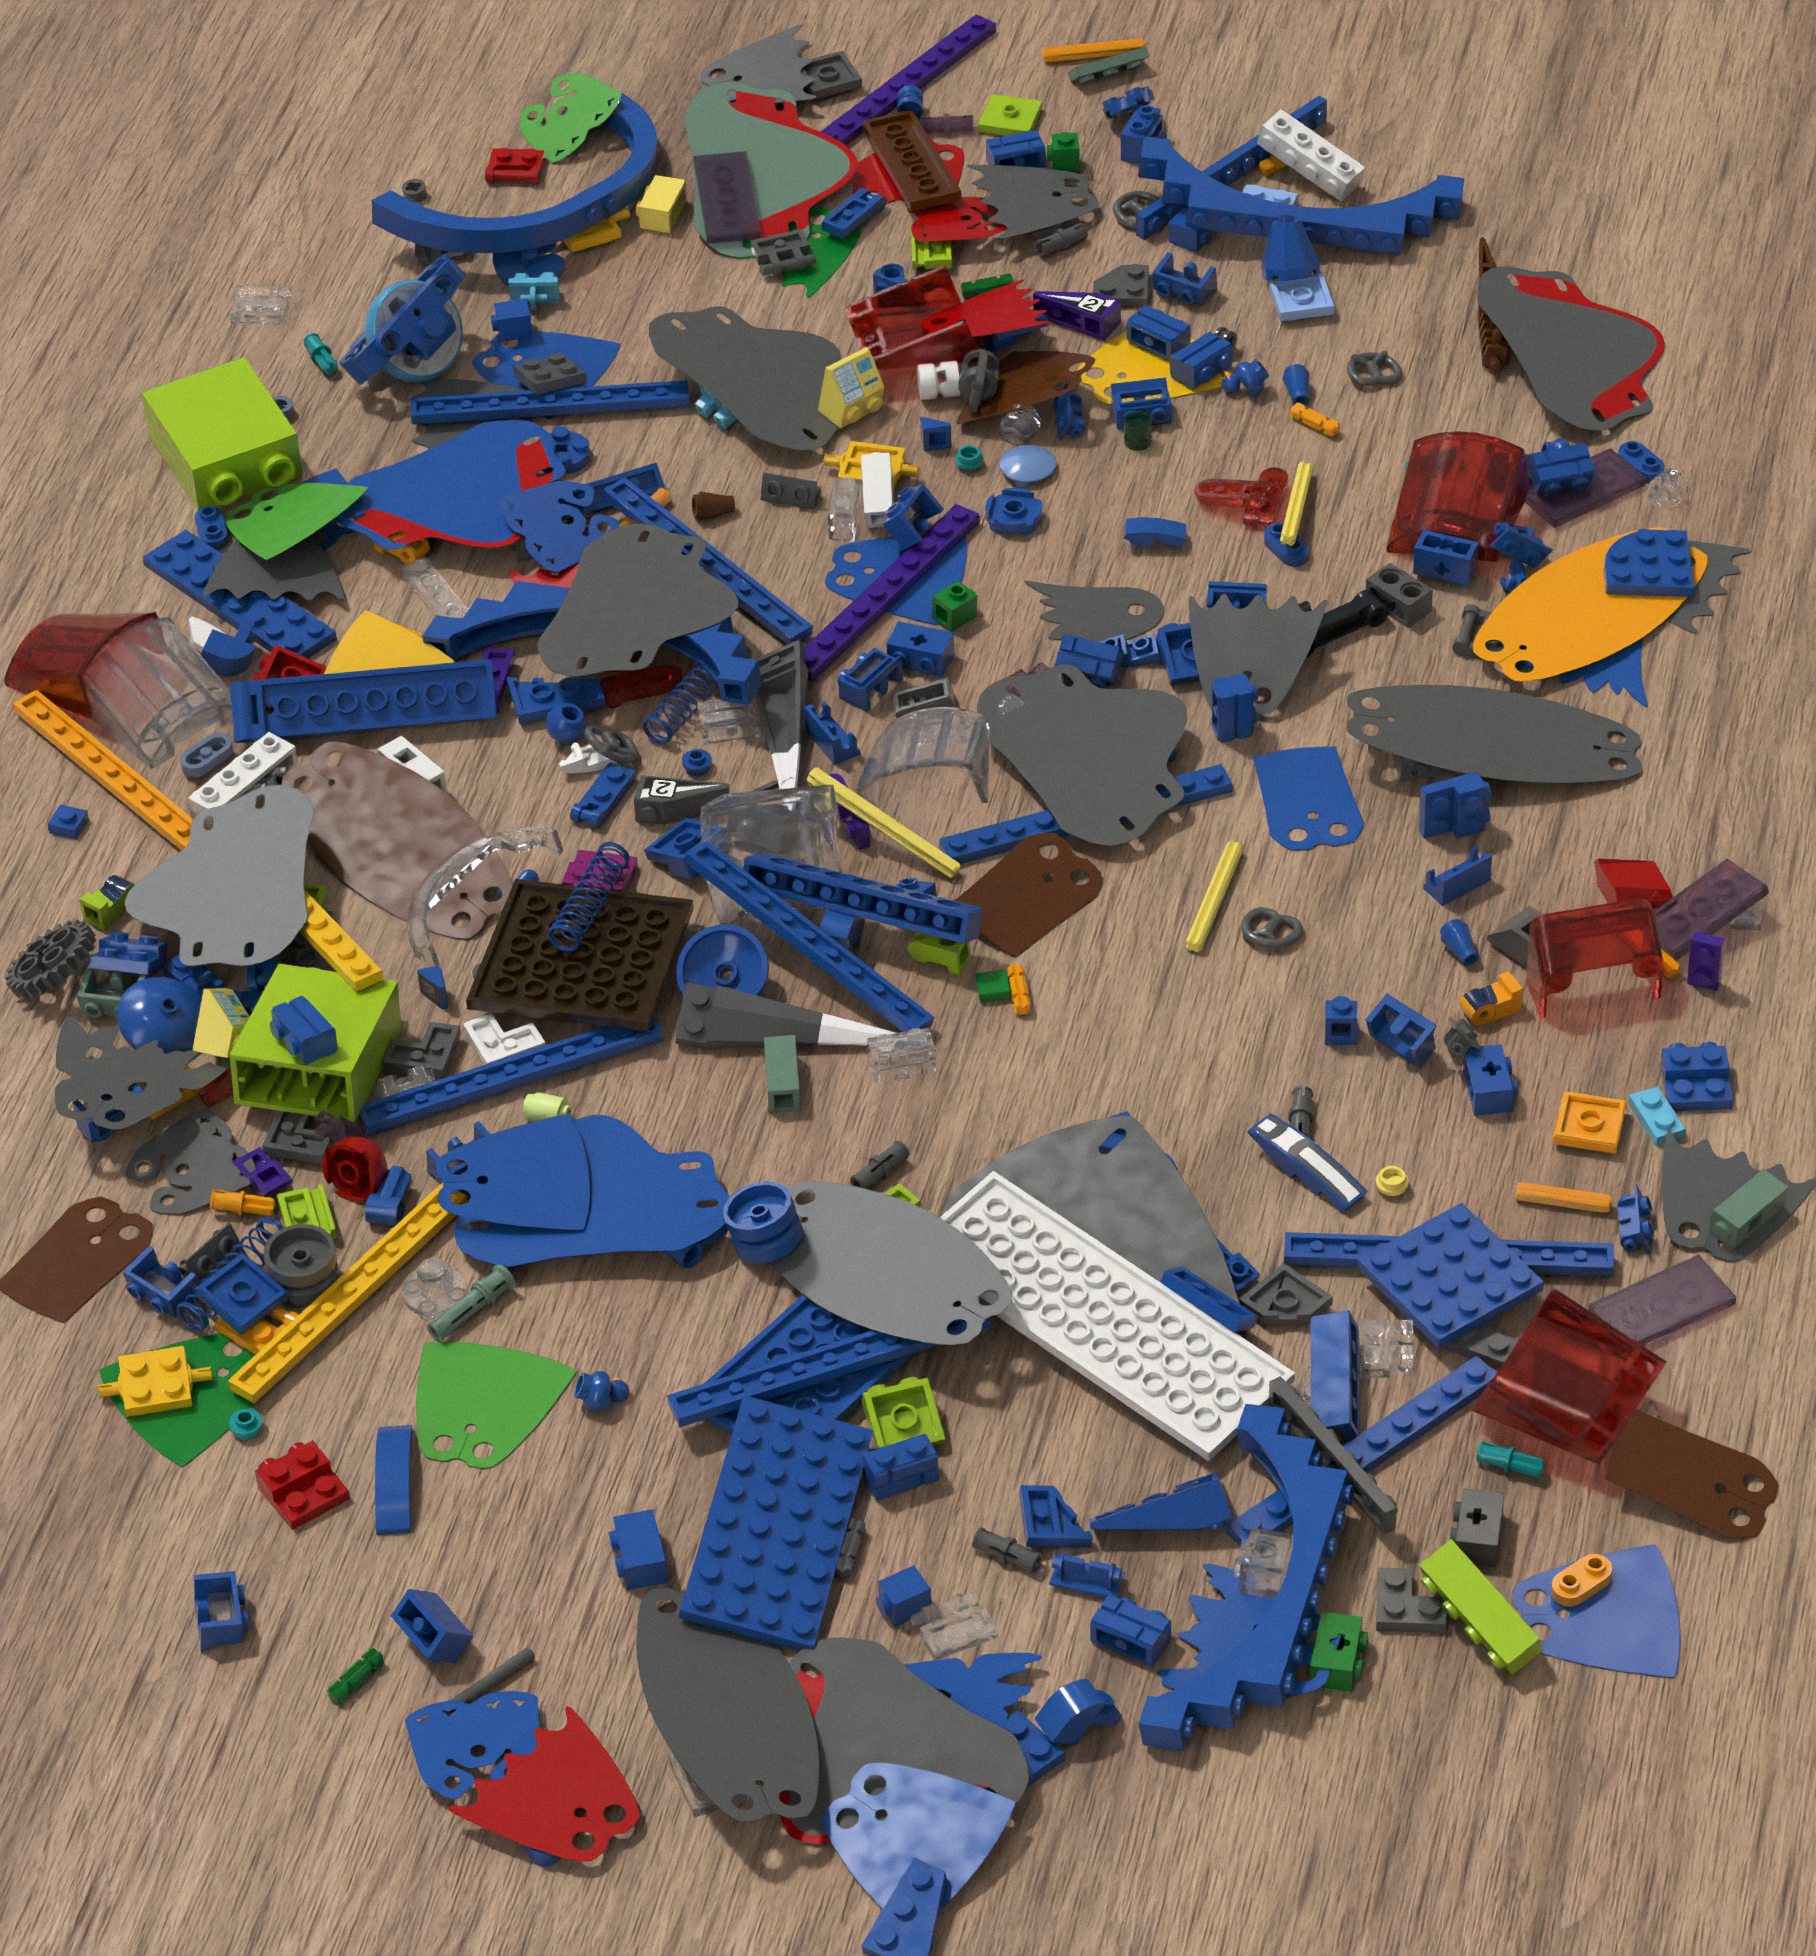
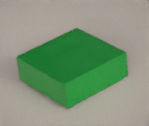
[975,970,1011,1002]

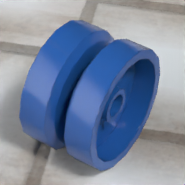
[723,1181,803,1263]

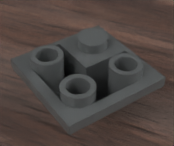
[1487,905,1575,971]

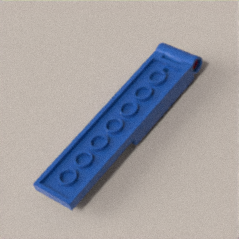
[229,659,497,743]

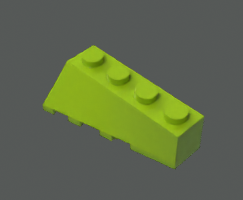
[1419,1539,1544,1676]

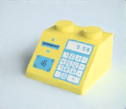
[818,347,884,429]
[192,988,249,1058]

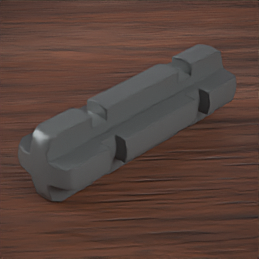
[835,1518,866,1579]

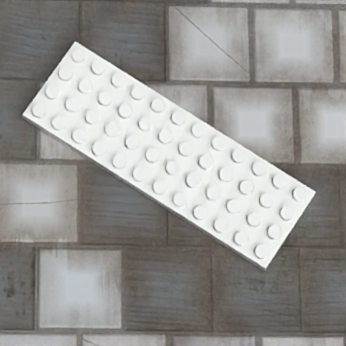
[940,1171,1295,1461]

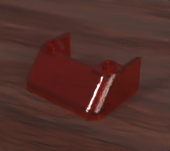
[1526,898,1664,1018]

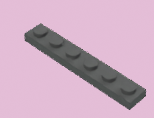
[1269,1376,1398,1535]

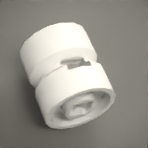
[917,361,960,401]

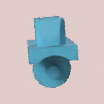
[508,272,560,311]
[694,386,742,430]

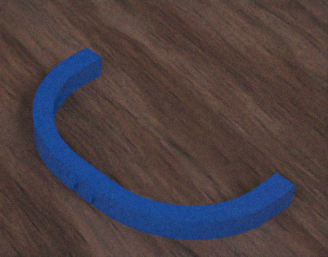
[371,89,657,254]

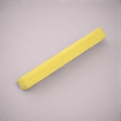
[1280,461,1313,546]
[1186,840,1242,952]

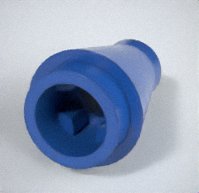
[1282,364,1310,405]
[1440,919,1479,966]

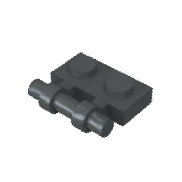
[750,229,815,276]

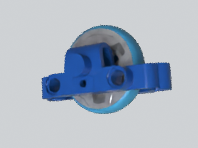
[339,254,466,385]

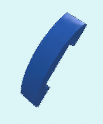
[375,1425,413,1535]

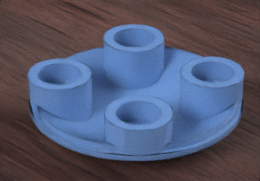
[999,445,1056,488]

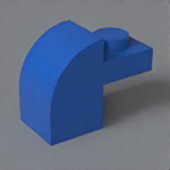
[198,617,257,676]
[814,909,865,967]
[1034,1679,1122,1745]

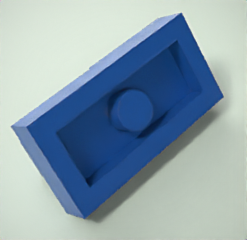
[162,955,225,998]

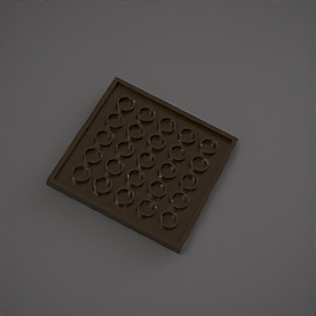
[466,879,694,1032]

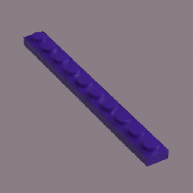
[821,14,996,146]
[805,504,980,682]

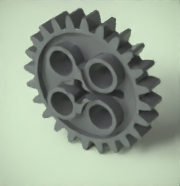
[5,919,97,999]

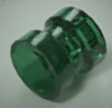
[1124,411,1152,450]

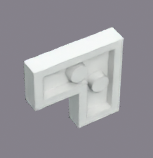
[463,1013,545,1065]

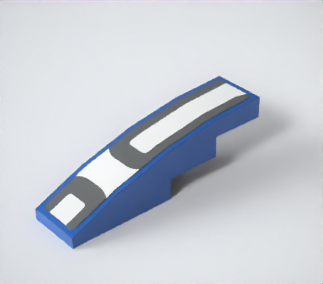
[1247,1113,1368,1214]

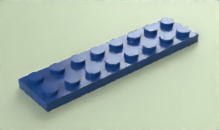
[143,530,337,658]

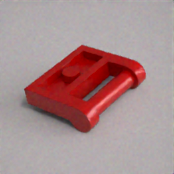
[485,148,545,184]

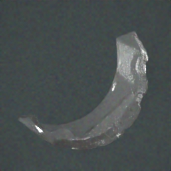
[407,827,563,967]

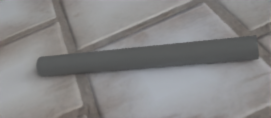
[421,1647,535,1723]

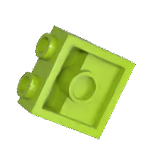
[861,1377,945,1449]

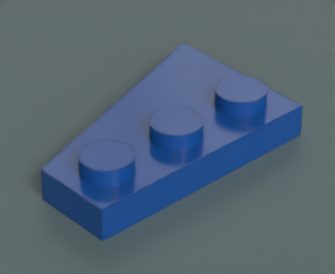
[506,677,606,724]
[861,1858,947,1956]

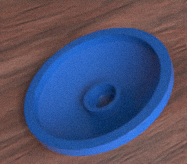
[676,924,769,996]
[117,977,202,1054]

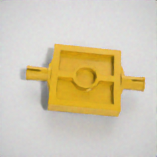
[562,207,630,253]
[824,441,920,489]
[98,1346,213,1417]

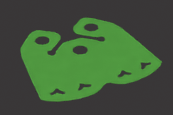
[520,72,622,163]

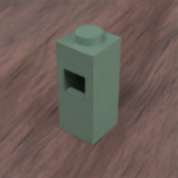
[764,1035,801,1113]
[1709,1169,1789,1249]

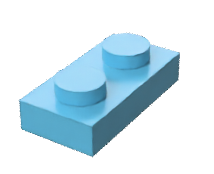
[1628,1086,1686,1146]

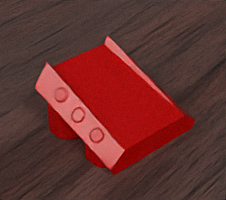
[1594,858,1674,916]

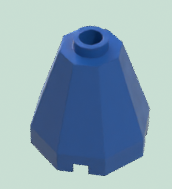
[1261,214,1320,281]

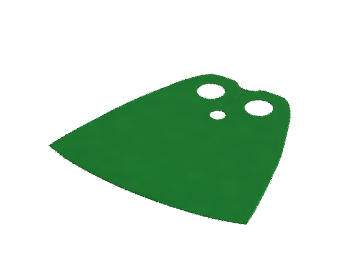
[99,1333,255,1467]

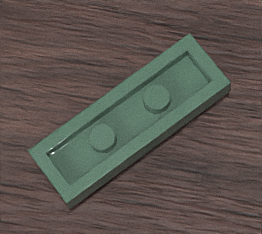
[1067,47,1149,84]

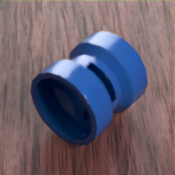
[897,85,923,120]

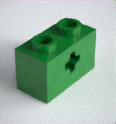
[1310,1611,1368,1692]

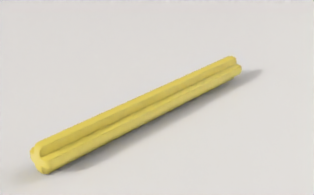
[807,768,961,879]

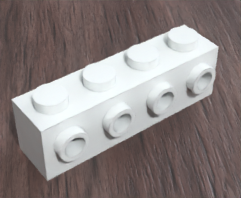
[1257,109,1365,202]
[188,732,298,830]

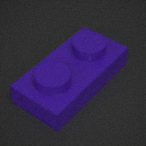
[1687,931,1725,991]

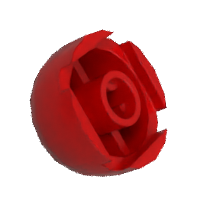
[322,1136,388,1202]

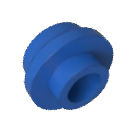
[682,749,712,776]

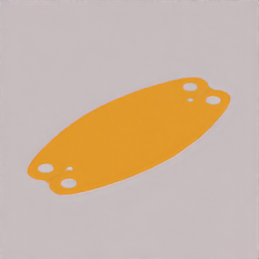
[1473,527,1708,681]

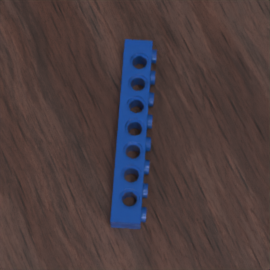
[743,852,983,944]

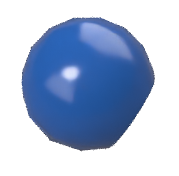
[546,703,587,744]

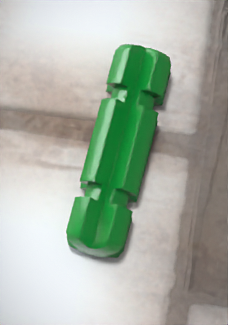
[960,273,1014,299]
[327,1648,384,1704]

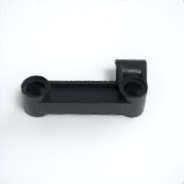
[1298,590,1389,658]

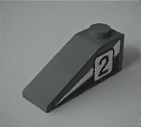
[634,775,731,824]

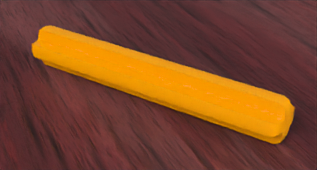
[1042,38,1145,63]

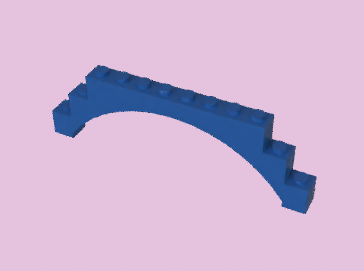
[1138,136,1464,255]
[422,581,762,705]
[1138,1404,1354,1751]

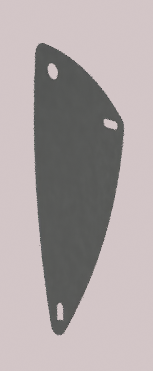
[945,1116,1247,1340]

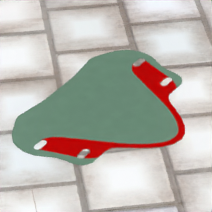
[683,82,858,257]

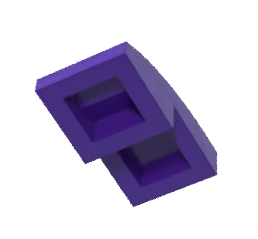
[233,1147,293,1197]

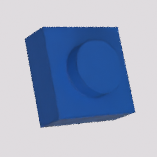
[47,805,89,839]

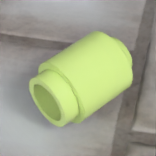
[522,1092,572,1123]

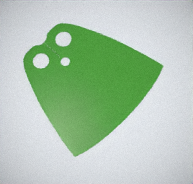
[225,483,369,560]
[416,1342,577,1468]

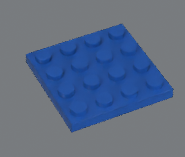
[1357,1203,1544,1349]

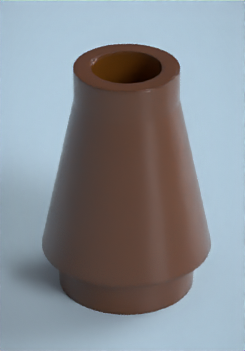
[692,491,735,520]

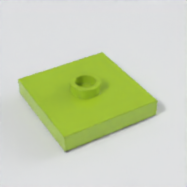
[978,94,1042,136]

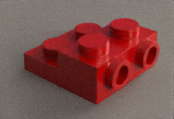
[252,644,327,680]
[255,1440,350,1530]

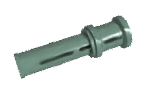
[427,1264,516,1342]

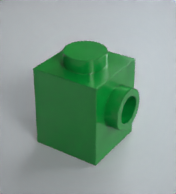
[1047,132,1080,174]
[931,581,978,632]

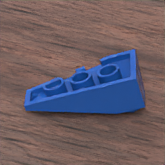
[1089,1471,1232,1531]

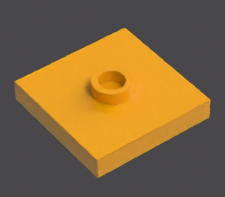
[1553,1091,1627,1154]

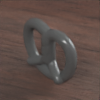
[1113,191,1160,229]
[1347,351,1402,386]
[585,725,638,763]
[1241,907,1303,952]

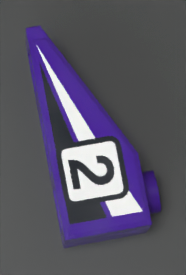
[1033,291,1121,341]

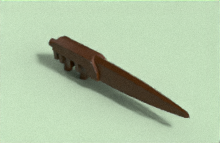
[1477,237,1508,372]

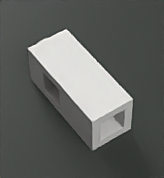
[861,452,894,528]
[378,736,447,793]

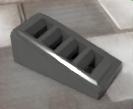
[892,678,957,718]

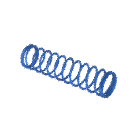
[643,663,718,744]
[548,842,630,952]
[176,1217,284,1331]

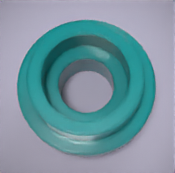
[955,445,983,471]
[229,1409,263,1440]

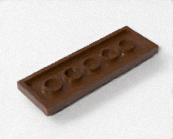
[862,110,962,211]

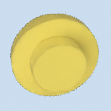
[1376,1166,1408,1196]

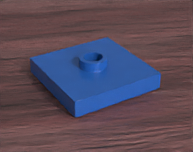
[195,1253,289,1335]

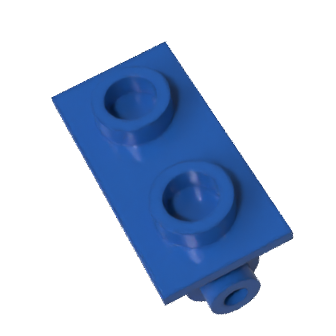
[1053,384,1085,440]
[1490,522,1553,568]
[1618,1185,1655,1254]
[1049,1552,1125,1597]

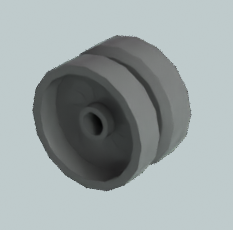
[263,1224,340,1308]

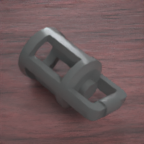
[958,349,1000,413]

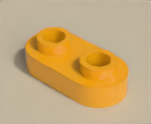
[1551,1554,1612,1607]

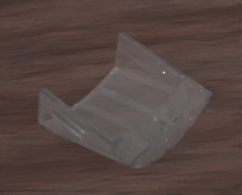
[74,617,232,769]
[856,707,990,827]
[700,785,843,925]

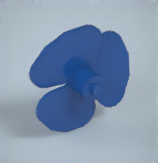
[492,242,564,286]

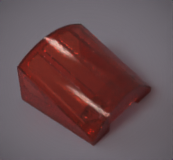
[844,265,979,371]
[1386,431,1529,562]
[4,612,167,719]
[1472,1288,1667,1465]

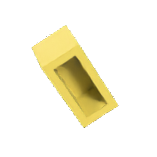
[636,175,687,233]

